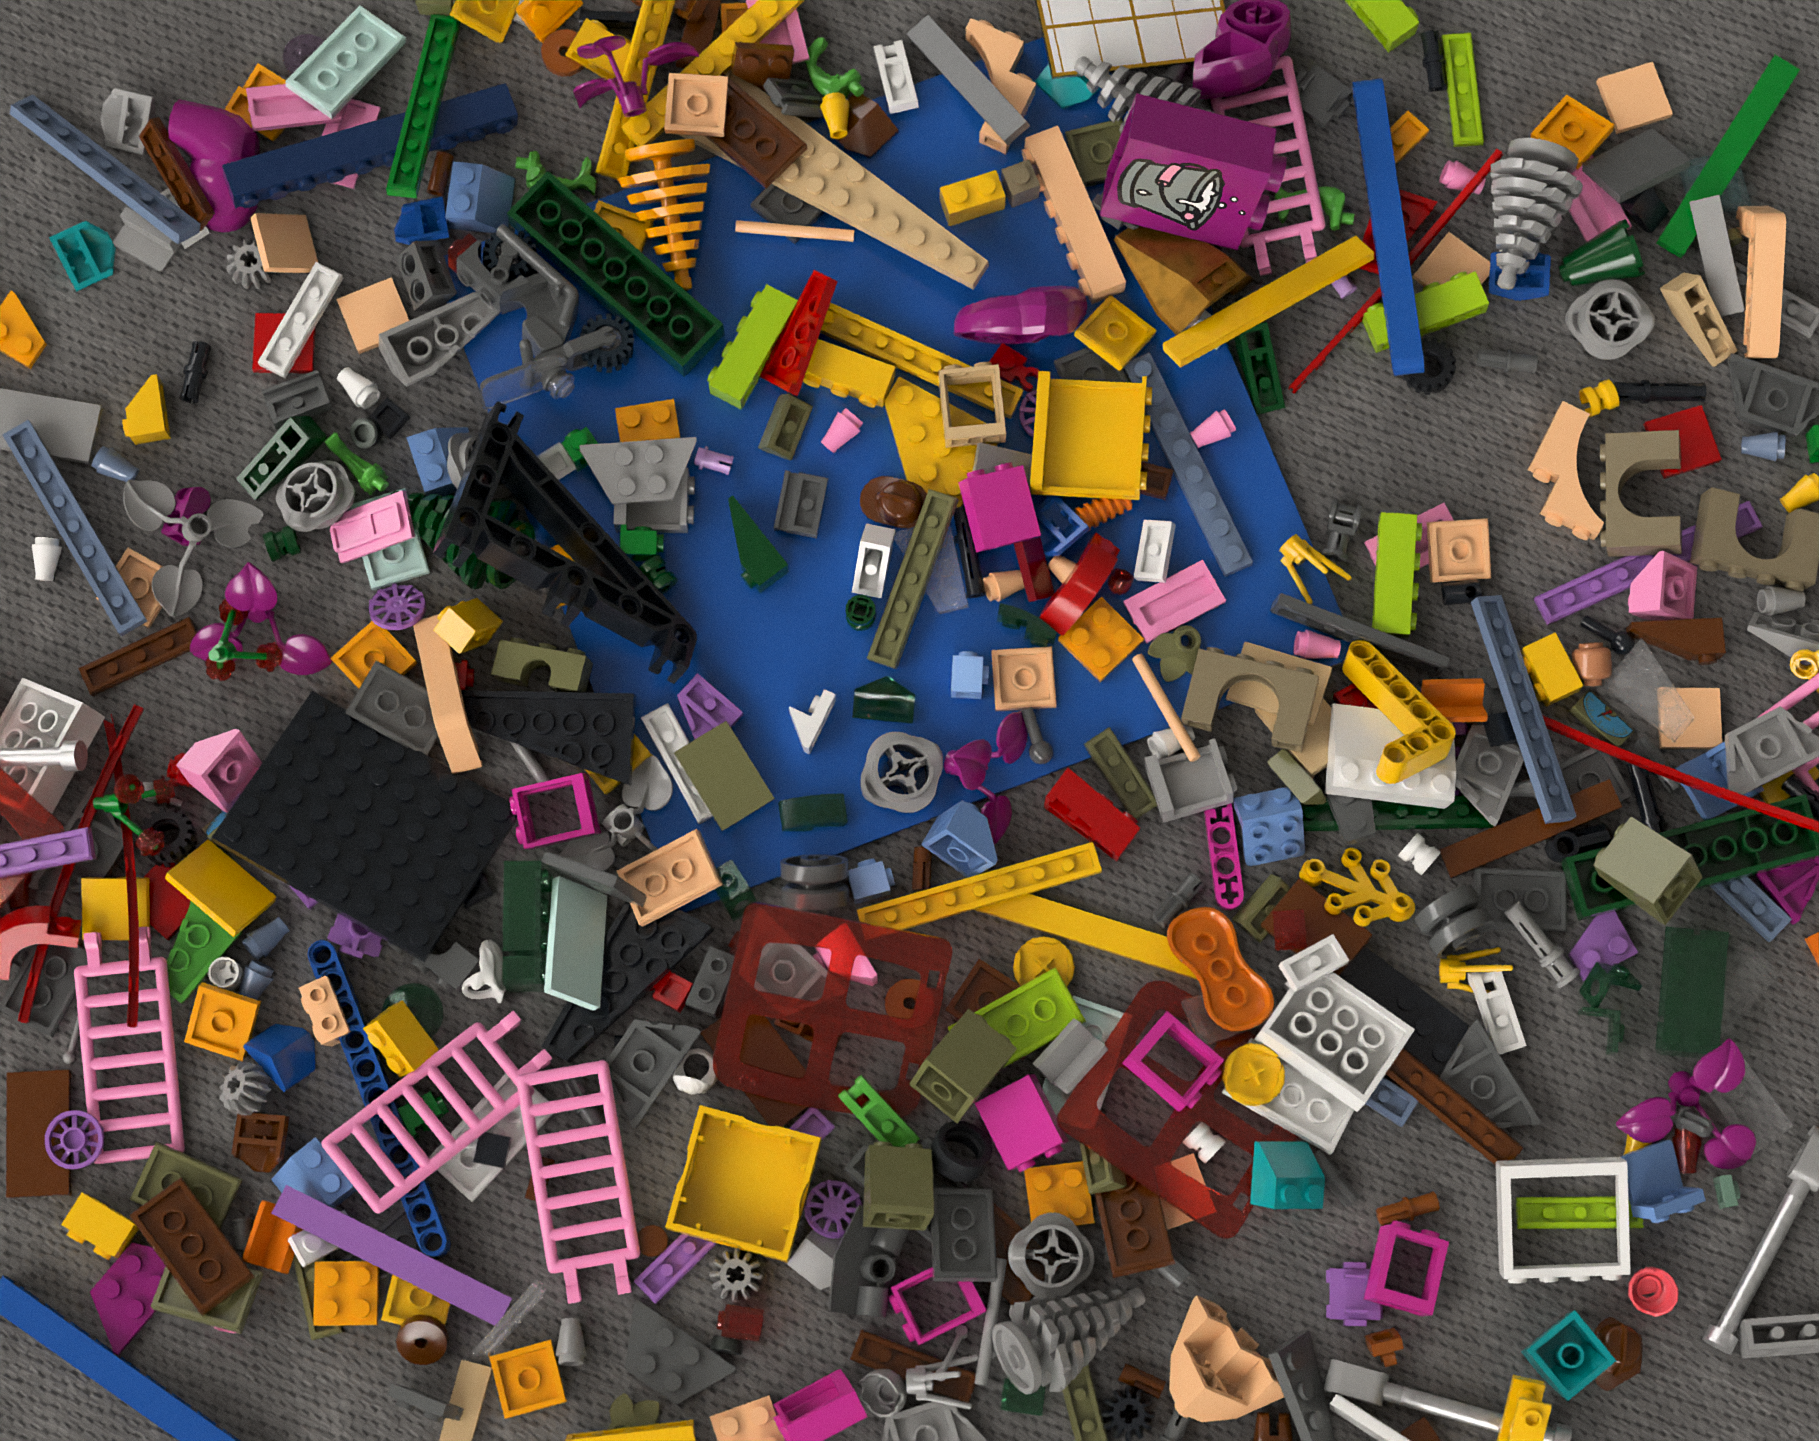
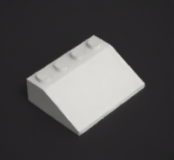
[0,678,105,824]
[1325,703,1456,809]
[1254,972,1415,1112]

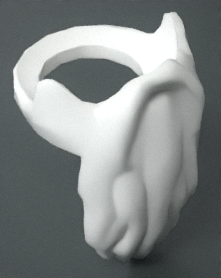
[462,940,508,1004]
[673,1048,718,1095]

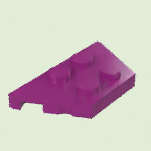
[1755,857,1819,925]
[90,1243,166,1355]

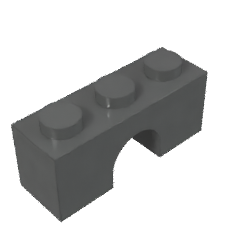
[388,942,480,993]

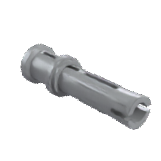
[1504,901,1581,988]

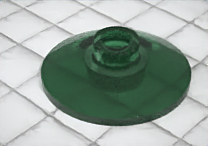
[382,983,443,1038]

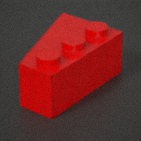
[1043,768,1140,862]

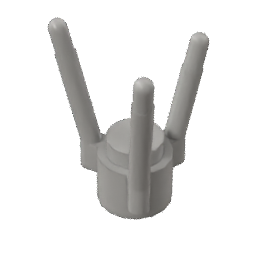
[906,1354,979,1409]

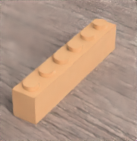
[1021,125,1126,304]

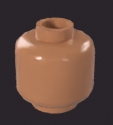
[1572,642,1612,686]

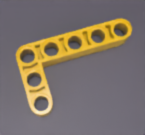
[1342,640,1456,784]

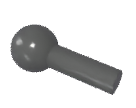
[1021,707,1053,764]

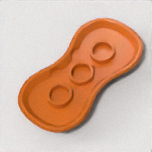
[1167,907,1274,1031]

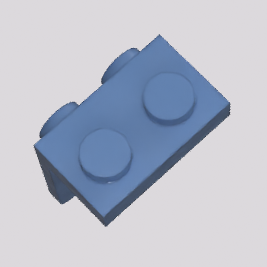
[1675,741,1764,821]
[1233,787,1305,866]
[1621,1140,1705,1223]

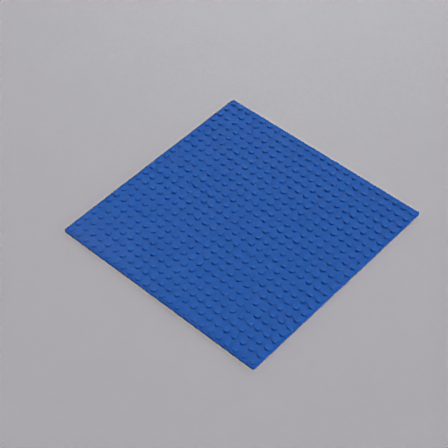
[444,37,1350,913]

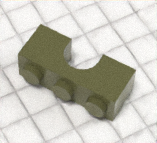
[491,637,593,693]

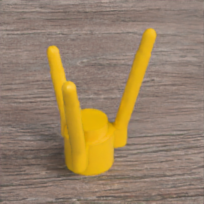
[1279,534,1352,604]
[1439,947,1513,993]

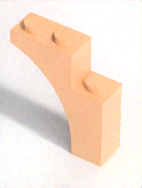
[965,18,1036,154]
[1528,401,1604,540]

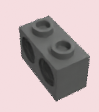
[396,240,457,311]
[686,946,740,1019]

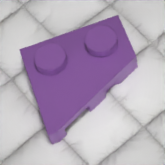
[677,673,743,739]
[1568,911,1638,982]

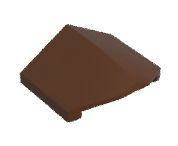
[835,94,898,158]
[231,1113,290,1173]

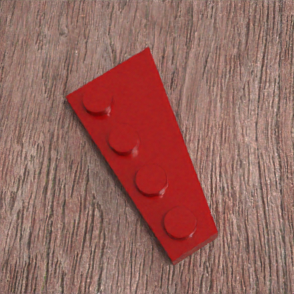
[759,270,837,397]

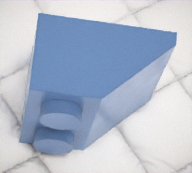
[445,161,515,233]
[406,427,469,497]
[921,800,998,878]
[271,1137,357,1208]

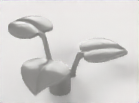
[123,480,264,617]
[559,755,673,871]

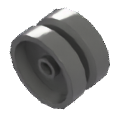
[780,854,849,910]
[1414,885,1495,958]

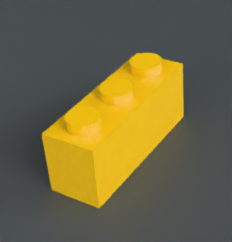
[803,339,896,408]

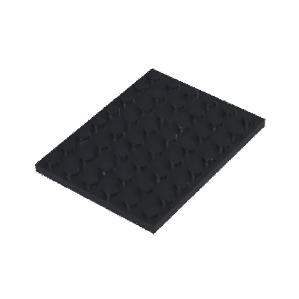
[211,691,518,962]

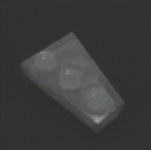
[894,523,969,614]
[1603,638,1694,743]

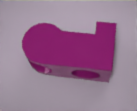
[161,487,211,546]

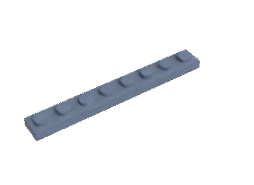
[10,95,201,244]
[1123,352,1253,577]
[2,420,148,637]
[1471,595,1576,824]

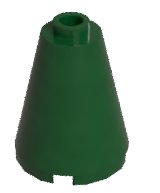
[1558,219,1645,286]

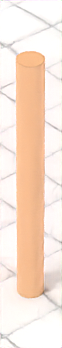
[735,220,855,242]
[1132,653,1201,762]

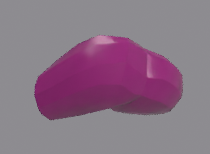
[1193,0,1292,99]
[168,99,260,233]
[954,286,1087,344]

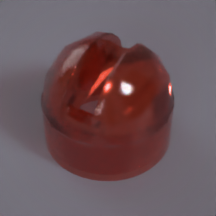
[1108,568,1134,595]

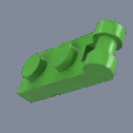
[838,1074,920,1147]

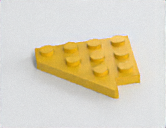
[884,377,999,507]

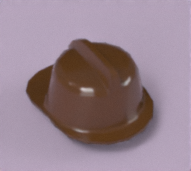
[859,476,927,529]
[1594,1317,1643,1392]

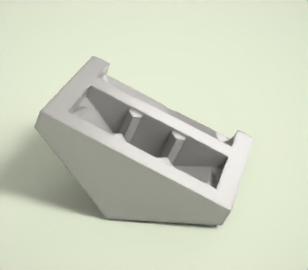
[101,87,156,155]
[787,1218,845,1290]

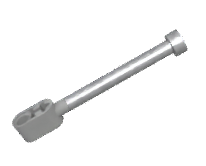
[0,740,88,771]
[1702,1125,1819,1354]
[1323,1359,1572,1441]

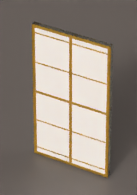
[1035,0,1226,79]

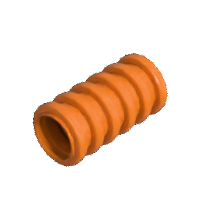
[1075,498,1132,532]

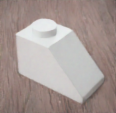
[852,523,896,598]

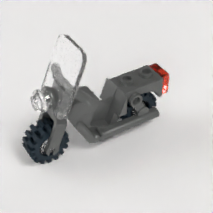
[448,224,634,409]

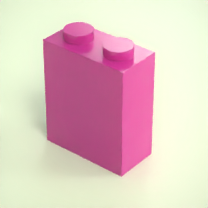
[958,462,1041,553]
[975,1074,1069,1173]

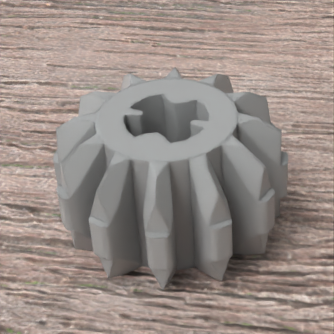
[226,239,277,290]
[219,1061,272,1116]
[709,1248,763,1303]

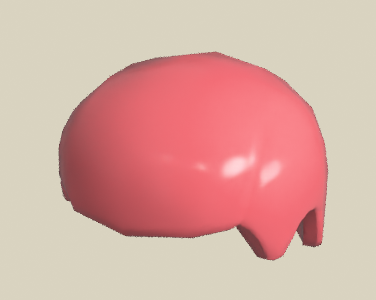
[1628,1267,1679,1317]

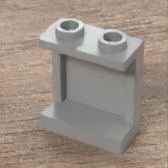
[614,468,695,533]
[1144,738,1237,823]

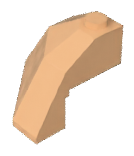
[1169,1295,1284,1422]

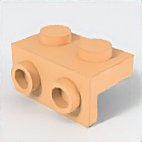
[299,976,350,1047]

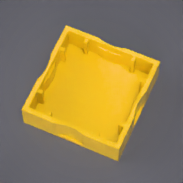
[665,1105,822,1263]

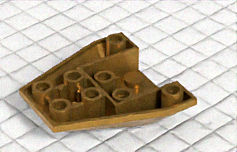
[1114,226,1253,335]

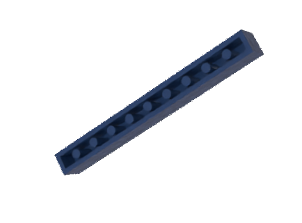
[222,83,518,208]

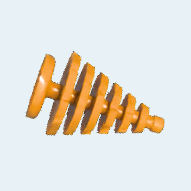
[618,139,710,291]

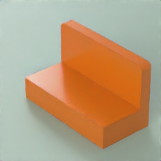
[1421,678,1488,723]
[242,1200,303,1275]

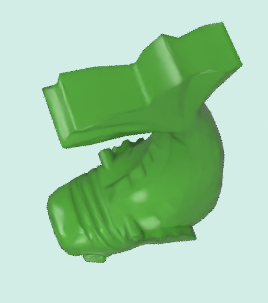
[803,37,864,98]
[515,151,597,196]
[1274,187,1355,231]
[325,432,389,495]

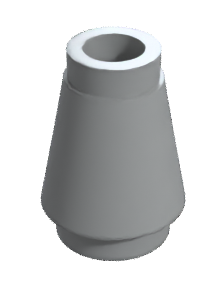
[1757,586,1805,616]
[555,1318,587,1366]

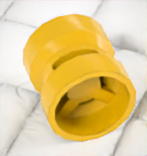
[1579,379,1620,417]

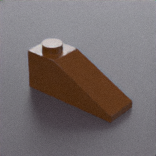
[1626,617,1726,665]

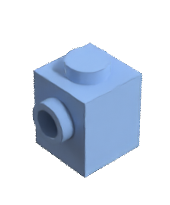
[951,651,989,699]
[848,859,895,904]

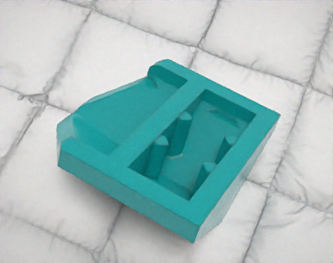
[1035,63,1100,109]
[49,220,116,291]

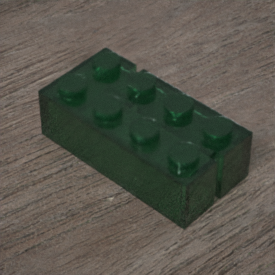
[502,860,552,993]
[1655,927,1730,1059]

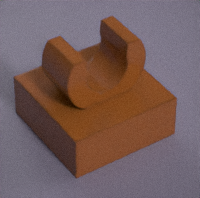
[1364,1328,1404,1367]

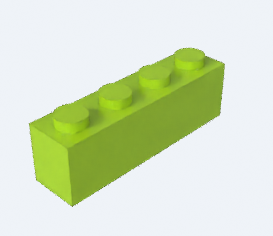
[1345,0,1420,53]
[1363,271,1489,353]
[707,284,798,410]
[1372,512,1422,638]

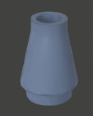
[1741,432,1786,461]
[91,446,139,482]
[242,917,289,961]
[238,960,274,1000]

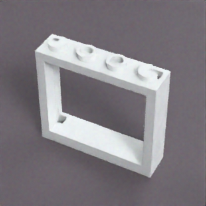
[1496,1157,1630,1284]

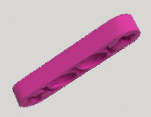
[1204,803,1244,911]

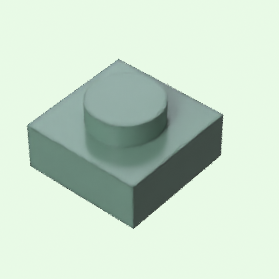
[1713,1174,1740,1209]

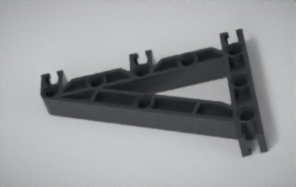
[433,401,697,684]

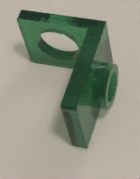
[714,860,759,922]
[1579,961,1642,1009]
[1578,1007,1624,1055]
[1000,1378,1046,1416]

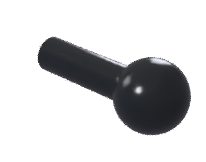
[1580,615,1635,655]

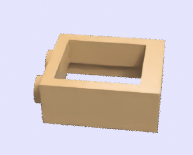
[938,362,1006,448]

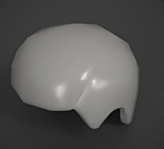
[859,1369,907,1417]

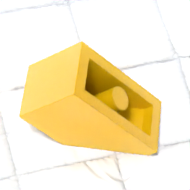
[122,374,171,445]

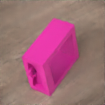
[509,773,601,850]
[1122,1011,1224,1112]
[1364,1221,1449,1317]
[888,1267,987,1346]
[773,1369,867,1441]

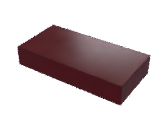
[1014,537,1054,602]

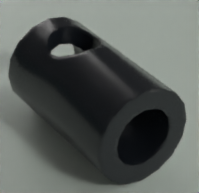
[1441,579,1482,606]

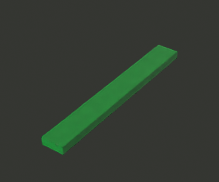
[386,14,461,198]
[1656,54,1800,258]

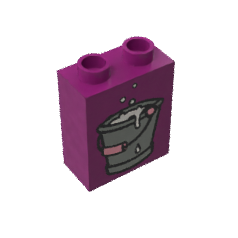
[1100,93,1287,250]

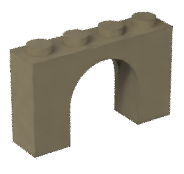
[1600,430,1682,557]
[1690,487,1819,592]
[1181,647,1319,753]

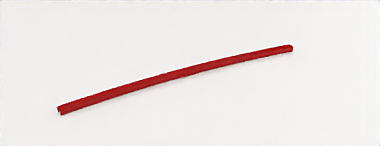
[1288,148,1503,394]
[18,704,144,1023]
[103,714,140,1028]
[1542,715,1819,833]

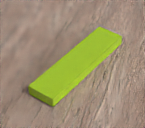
[1441,33,1484,147]
[1516,1196,1644,1229]

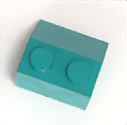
[1250,1141,1325,1209]
[1521,1310,1616,1401]

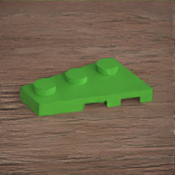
[167,901,243,1004]

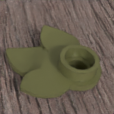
[1148,625,1201,682]
[607,1393,659,1430]

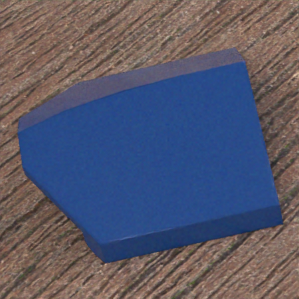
[394,196,450,245]
[1489,252,1551,301]
[1035,495,1090,557]
[243,1024,315,1092]

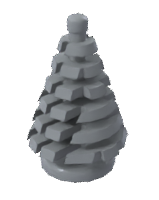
[1074,56,1214,132]
[1491,138,1583,290]
[992,1287,1146,1394]

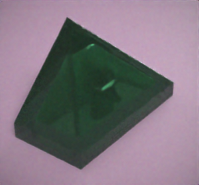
[852,676,915,724]

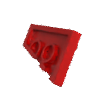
[1359,189,1438,275]

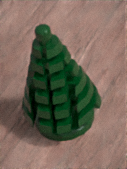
[391,491,535,590]

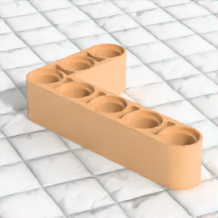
[1736,206,1786,359]
[413,614,483,774]

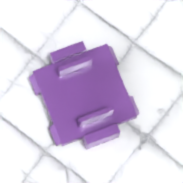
[327,913,383,959]
[1326,1262,1383,1327]

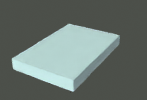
[348,488,430,591]

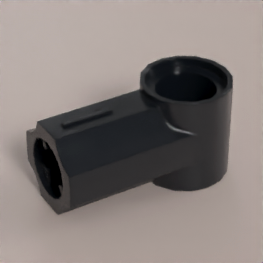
[1545,823,1611,863]

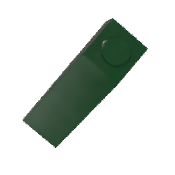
[1234,321,1285,415]
[236,415,327,500]
[728,495,789,593]

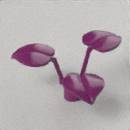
[573,35,699,117]
[190,562,332,675]
[944,711,1028,845]
[1615,1038,1756,1169]

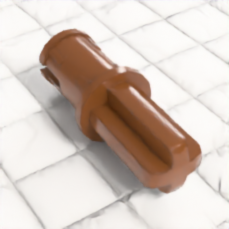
[1376,1191,1440,1226]

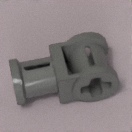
[1321,498,1363,562]

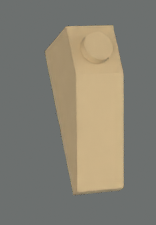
[1660,272,1737,367]

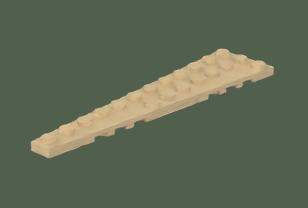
[678,70,989,290]

